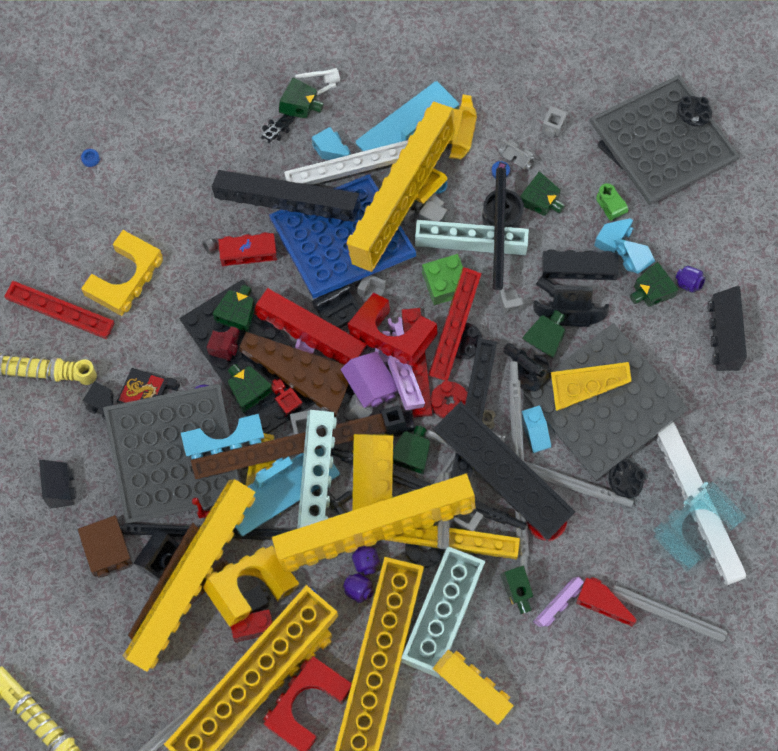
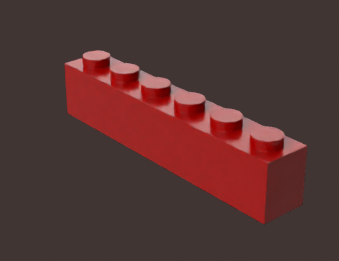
[254,288,366,365]

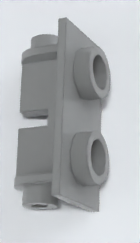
[498,140,536,170]

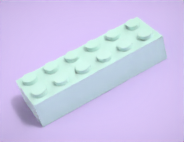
[401,546,485,678]

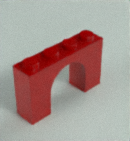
[348,292,438,367]
[263,656,352,751]

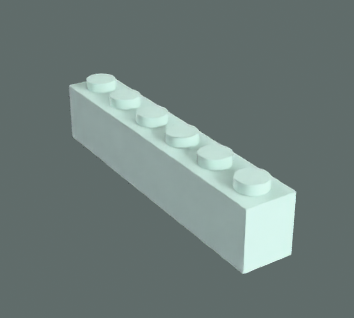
[415,220,529,255]

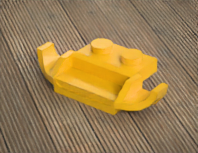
[448,94,477,159]

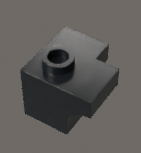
[379,406,415,437]

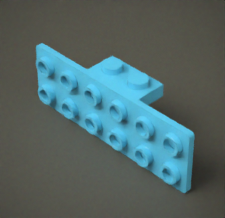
[355,81,459,151]
[235,448,340,537]

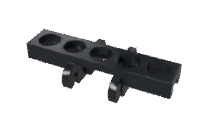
[261,114,295,143]

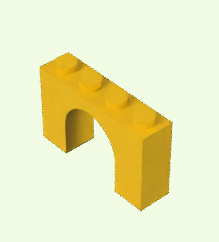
[81,230,163,316]
[203,545,299,627]

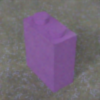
[341,351,398,408]

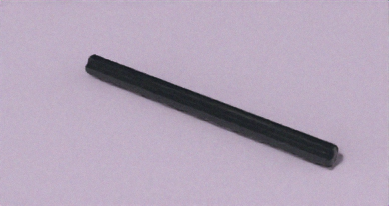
[493,167,506,290]

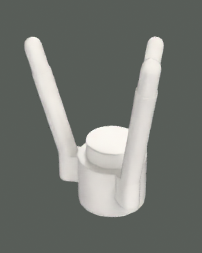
[295,68,340,95]

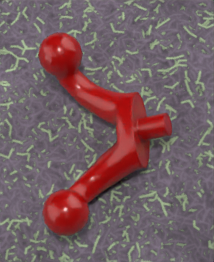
[192,497,210,519]

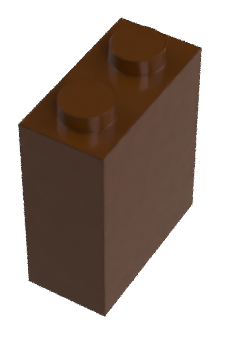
[77,515,133,578]

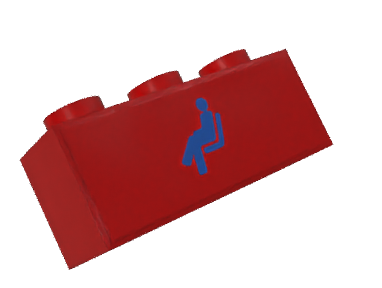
[218,232,277,266]

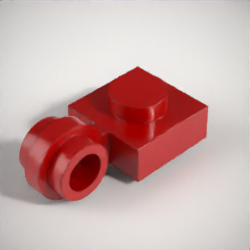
[271,379,303,415]

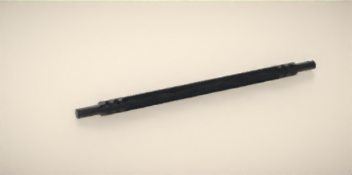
[330,447,527,530]
[120,523,294,540]

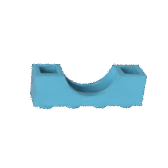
[181,414,264,460]

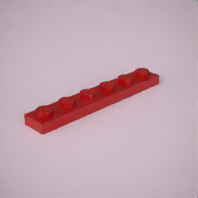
[428,267,482,381]
[4,281,115,340]
[401,308,432,418]

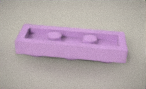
[388,357,425,410]
[533,577,584,627]

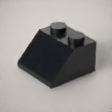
[39,460,76,509]
[133,530,179,581]

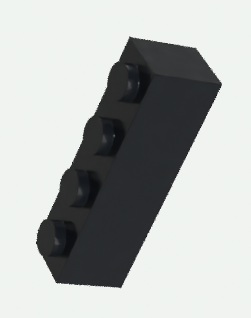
[542,249,619,281]

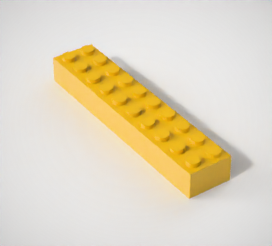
[347,101,456,272]
[272,473,476,572]
[122,479,255,672]
[335,557,424,751]
[164,585,338,751]

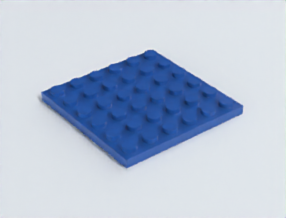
[269,174,416,299]

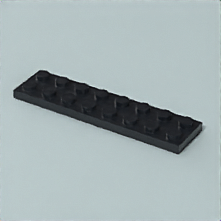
[433,401,576,541]

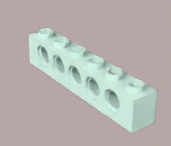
[297,410,336,529]

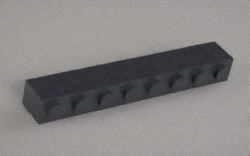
[211,170,361,222]

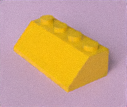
[352,434,393,511]

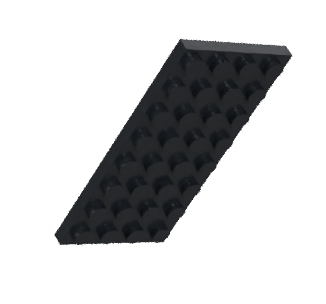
[179,279,316,434]

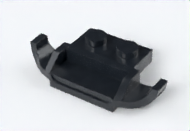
[533,285,609,327]

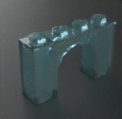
[653,481,746,571]

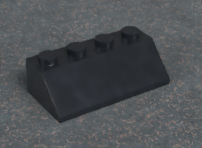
[707,286,747,371]

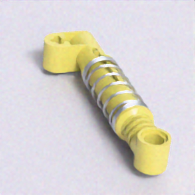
[0,353,97,385]
[0,666,81,751]

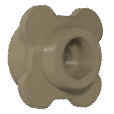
[482,410,496,429]

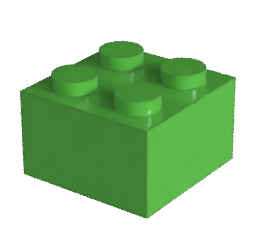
[422,254,463,305]

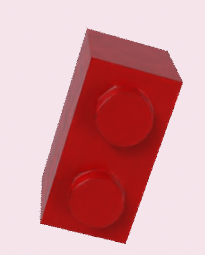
[231,609,273,643]

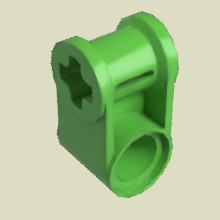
[596,183,628,221]

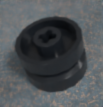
[482,189,524,228]

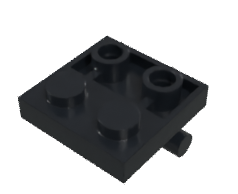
[312,285,361,329]

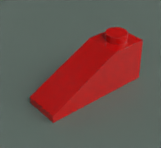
[576,577,637,627]

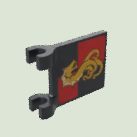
[117,368,180,404]

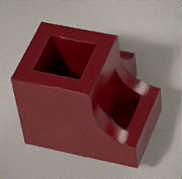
[207,326,240,361]

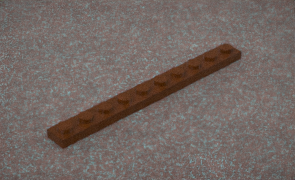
[190,413,386,480]

